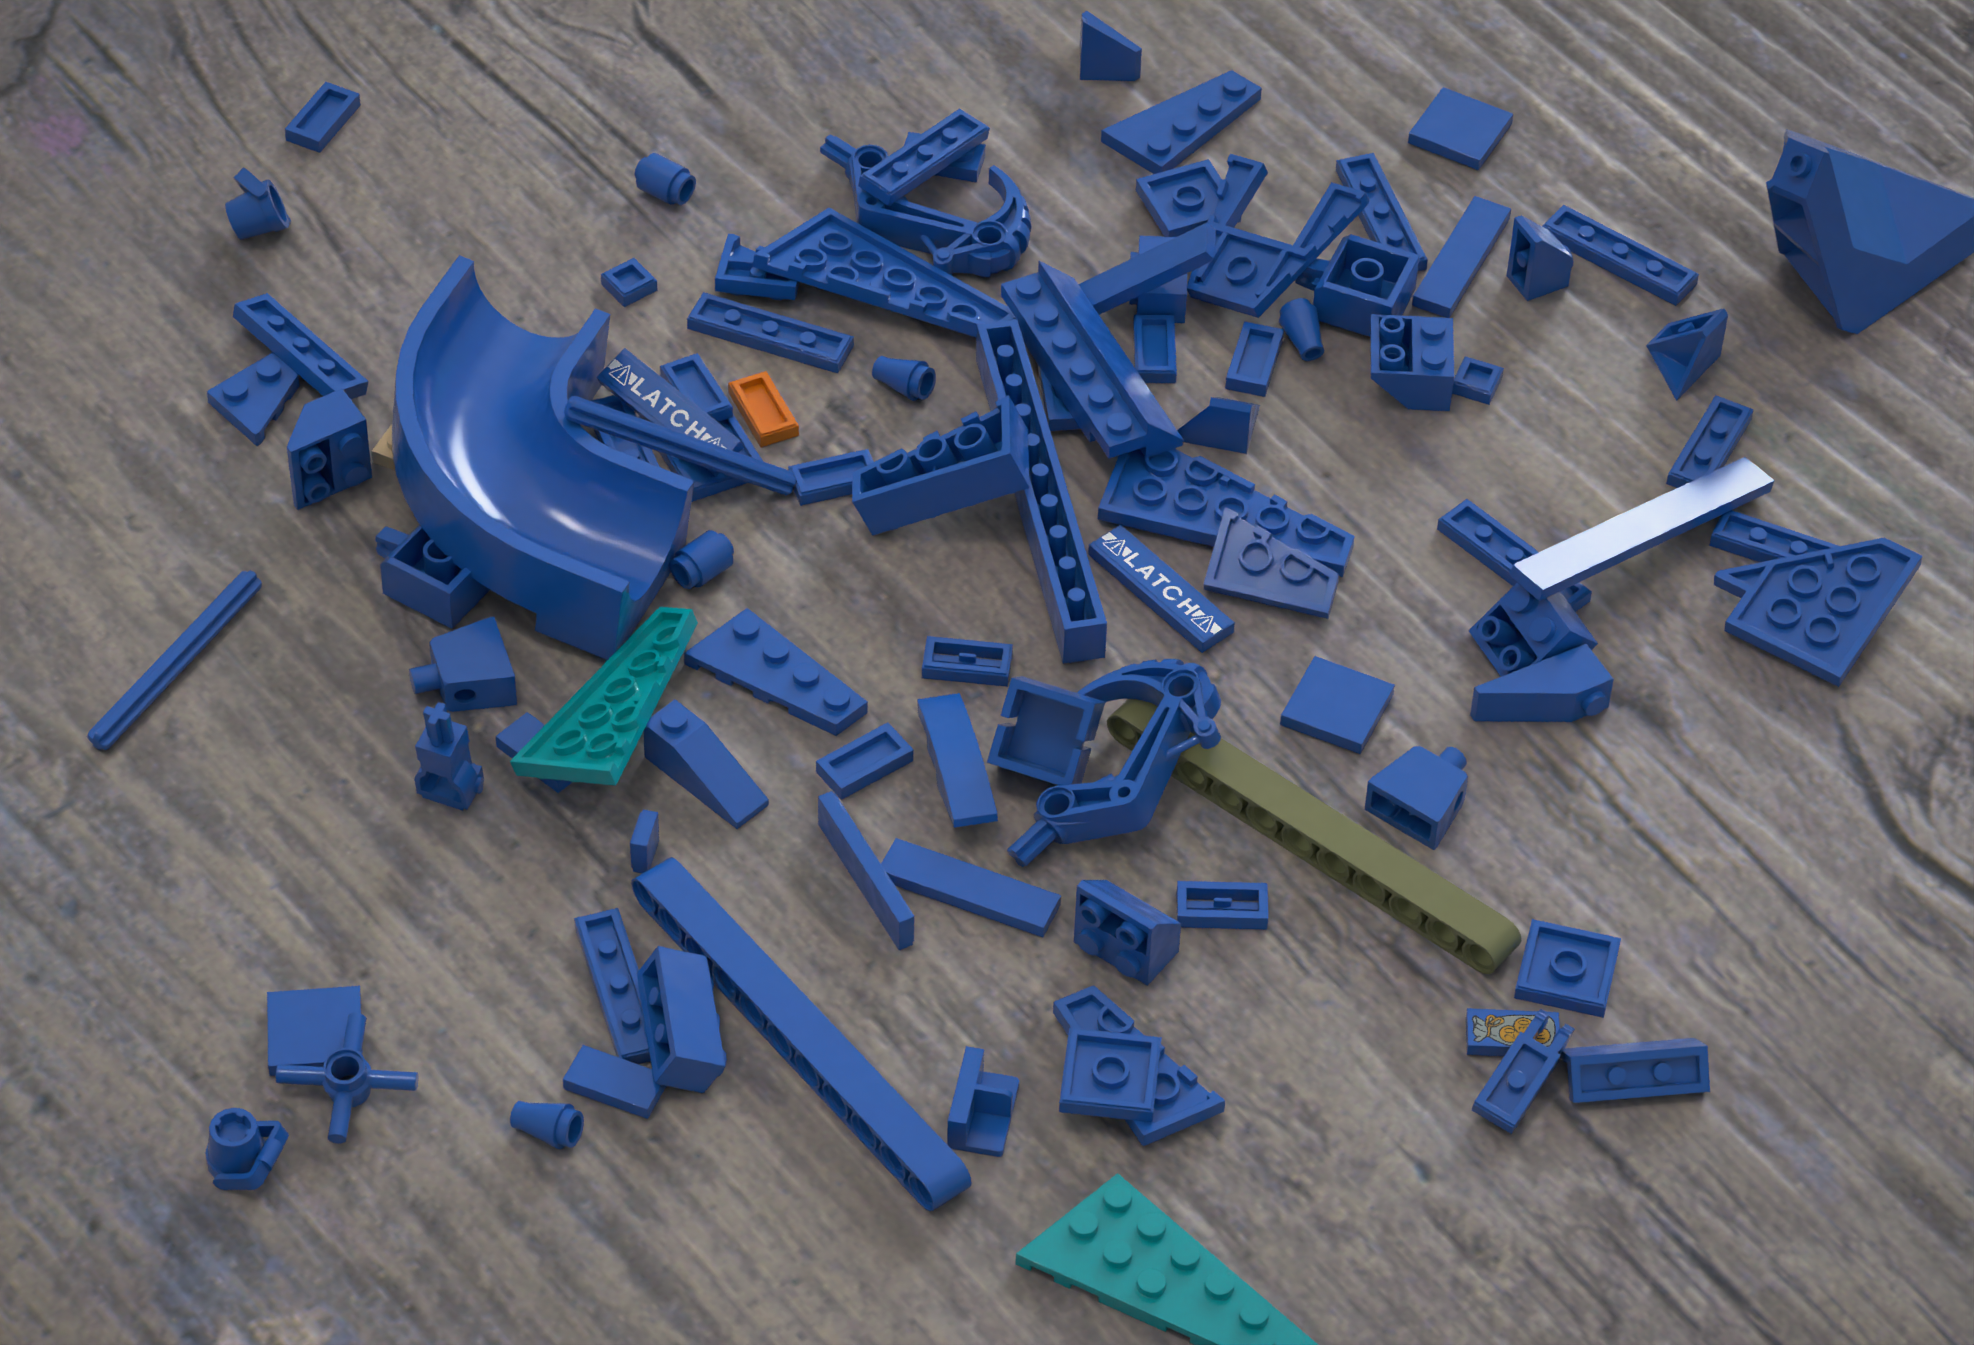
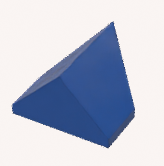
[1080,11,1142,81]
[1646,308,1728,401]
[1177,397,1260,454]

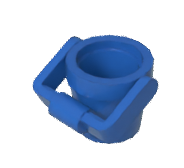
[225,167,291,240]
[205,1108,289,1190]

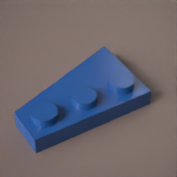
[1203,506,1339,619]

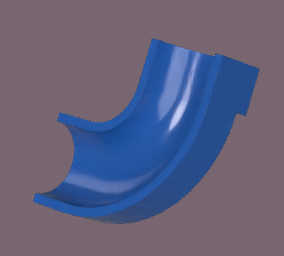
[392,255,694,660]

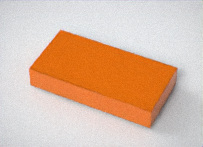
[728,371,799,447]

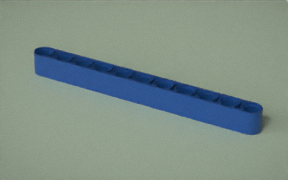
[631,857,972,1212]

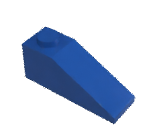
[1470,644,1614,722]
[643,699,769,829]

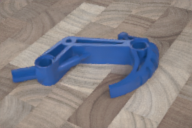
[820,134,1032,277]
[1007,659,1221,867]

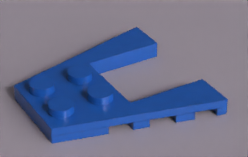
[1187,154,1370,318]

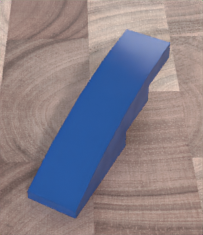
[917,693,998,828]

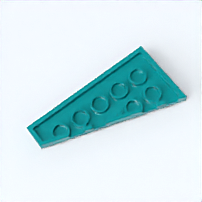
[1015,1173,1318,1345]

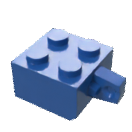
[1295,234,1420,337]
[375,525,490,629]

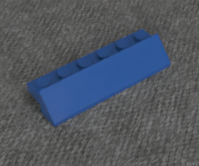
[1001,261,1183,459]

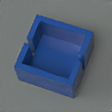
[987,676,1105,785]

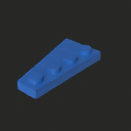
[684,608,868,736]

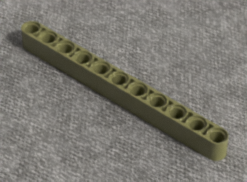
[1107,699,1522,974]

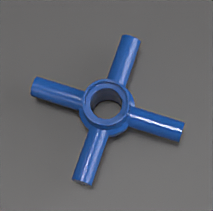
[276,1013,419,1144]

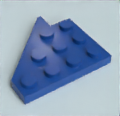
[1713,537,1922,687]

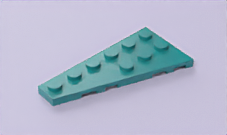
[510,607,698,786]

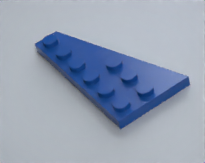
[1098,448,1355,577]

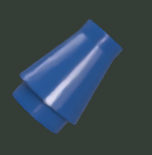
[1279,298,1325,361]
[872,356,936,401]
[510,1101,584,1150]

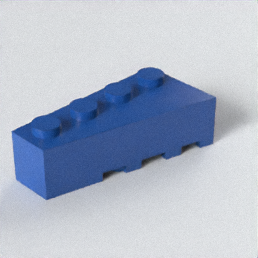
[852,395,1030,536]

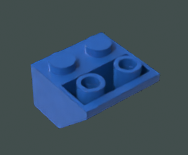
[1370,314,1454,411]
[287,388,372,510]
[1468,583,1598,676]
[1074,880,1181,986]

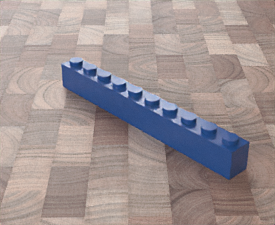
[976,319,1107,664]

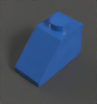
[1506,215,1573,301]

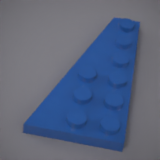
[753,208,1016,337]

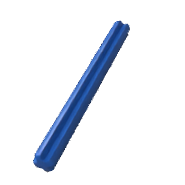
[564,396,796,495]
[87,570,262,750]

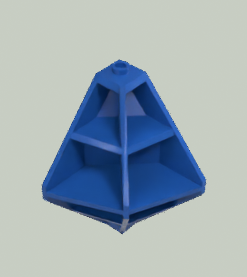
[1766,129,1974,334]

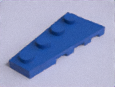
[1101,70,1262,174]
[1053,985,1225,1146]

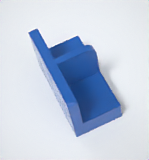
[947,1046,1019,1157]

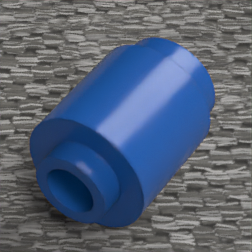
[634,153,696,205]
[669,530,734,589]

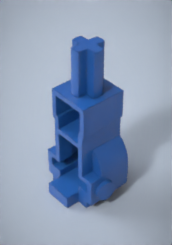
[414,702,484,811]

